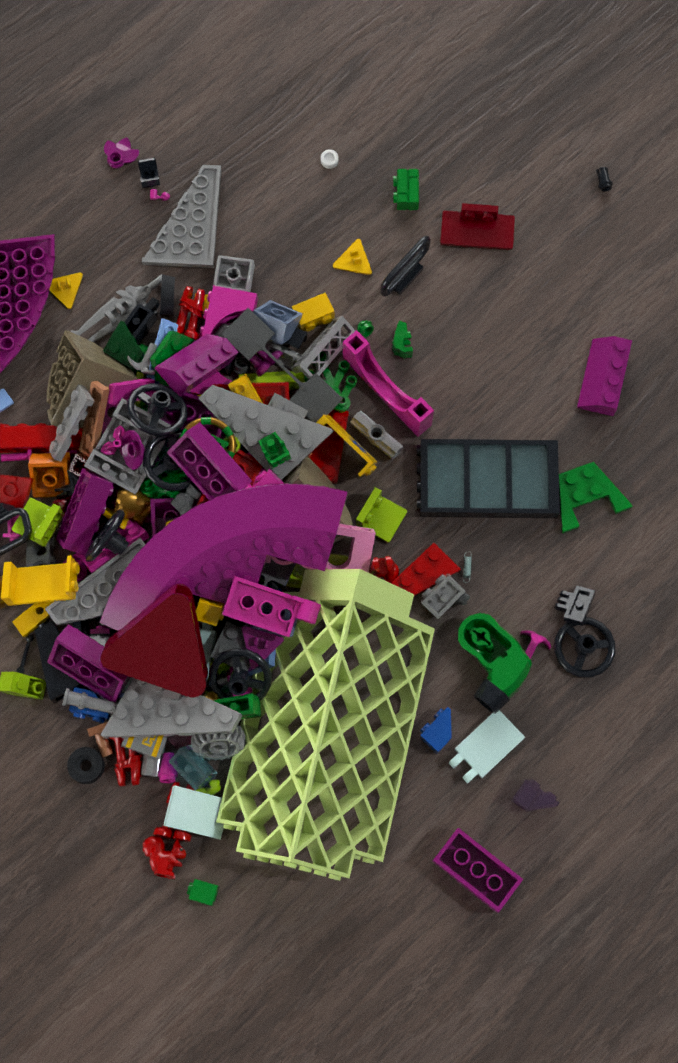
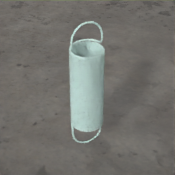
[463,553,472,583]

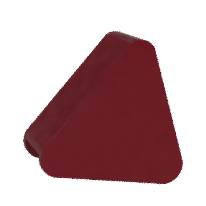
[100,584,208,698]

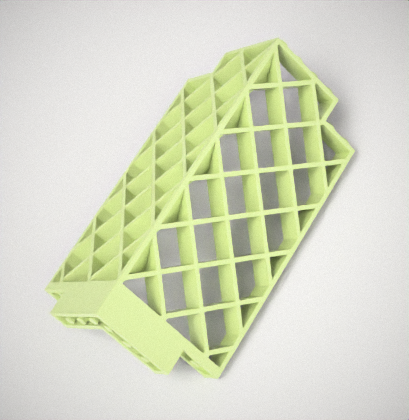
[216,569,435,881]

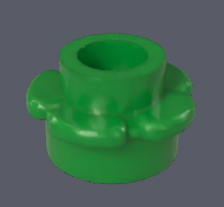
[357,320,374,338]

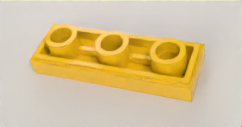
[12,601,55,637]

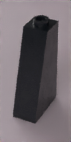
[35,621,84,704]

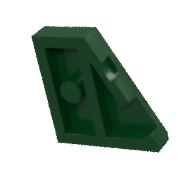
[103,320,145,371]

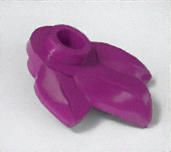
[104,137,139,169]

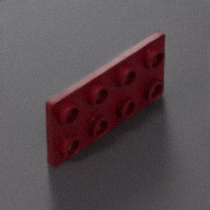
[440,203,515,250]

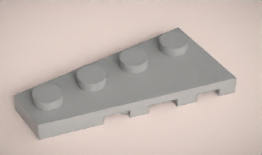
[49,384,95,461]

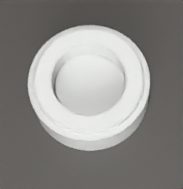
[321,150,339,169]

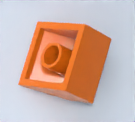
[28,452,72,498]

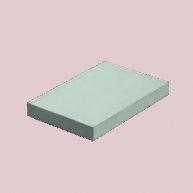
[163,786,224,840]

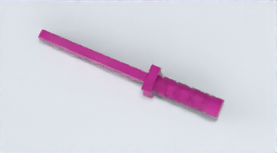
[1,450,77,462]

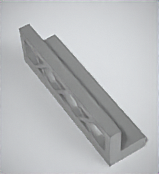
[291,316,355,379]

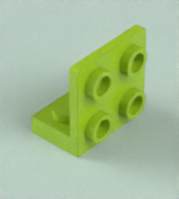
[356,487,407,543]
[12,498,64,547]

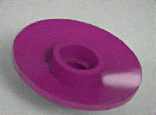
[122,430,145,470]

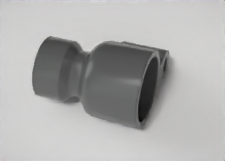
[171,484,202,515]

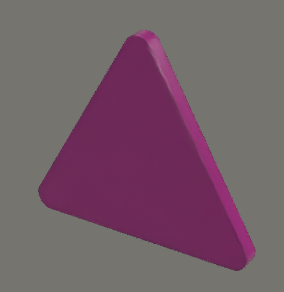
[242,626,284,669]

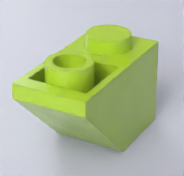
[0,672,46,700]

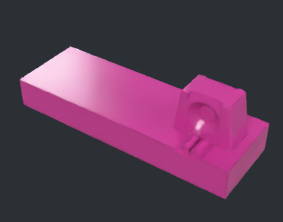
[107,378,156,405]

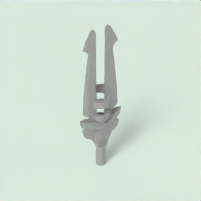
[70,274,162,343]

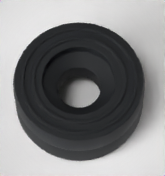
[67,747,105,784]

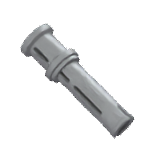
[62,688,119,714]

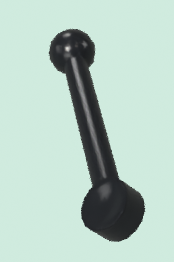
[17,635,34,674]

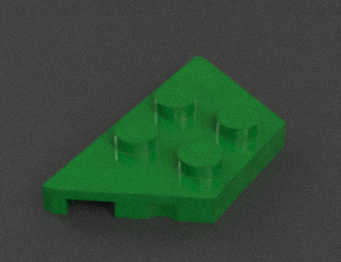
[150,331,196,387]

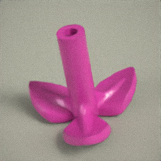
[100,425,126,456]
[520,630,551,659]

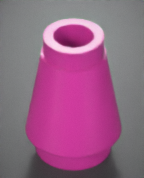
[158,752,178,783]

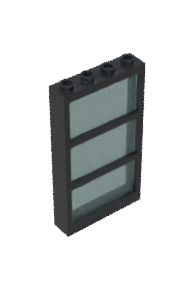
[417,439,560,519]

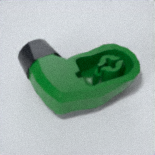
[458,613,532,714]

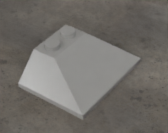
[84,398,171,495]

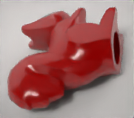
[142,836,187,880]

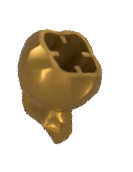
[114,486,151,526]

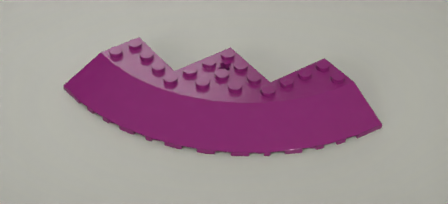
[0,234,55,373]
[100,483,347,631]

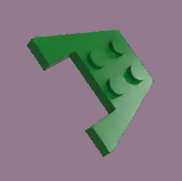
[559,462,633,534]

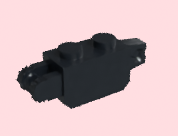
[125,297,160,345]

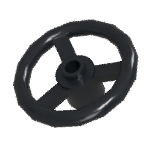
[127,383,187,437]
[143,431,194,491]
[85,509,129,562]
[554,617,615,678]
[209,648,272,700]

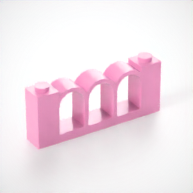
[264,524,376,572]

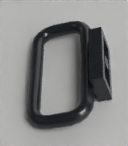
[380,236,431,297]
[0,503,32,556]

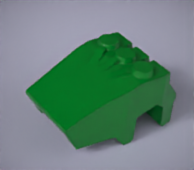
[392,320,413,359]
[258,432,291,469]

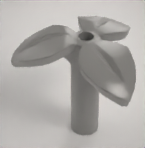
[127,343,157,375]

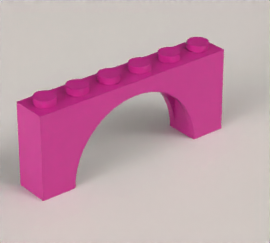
[190,285,258,396]
[343,330,434,437]

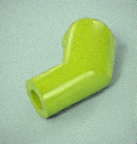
[195,779,221,795]

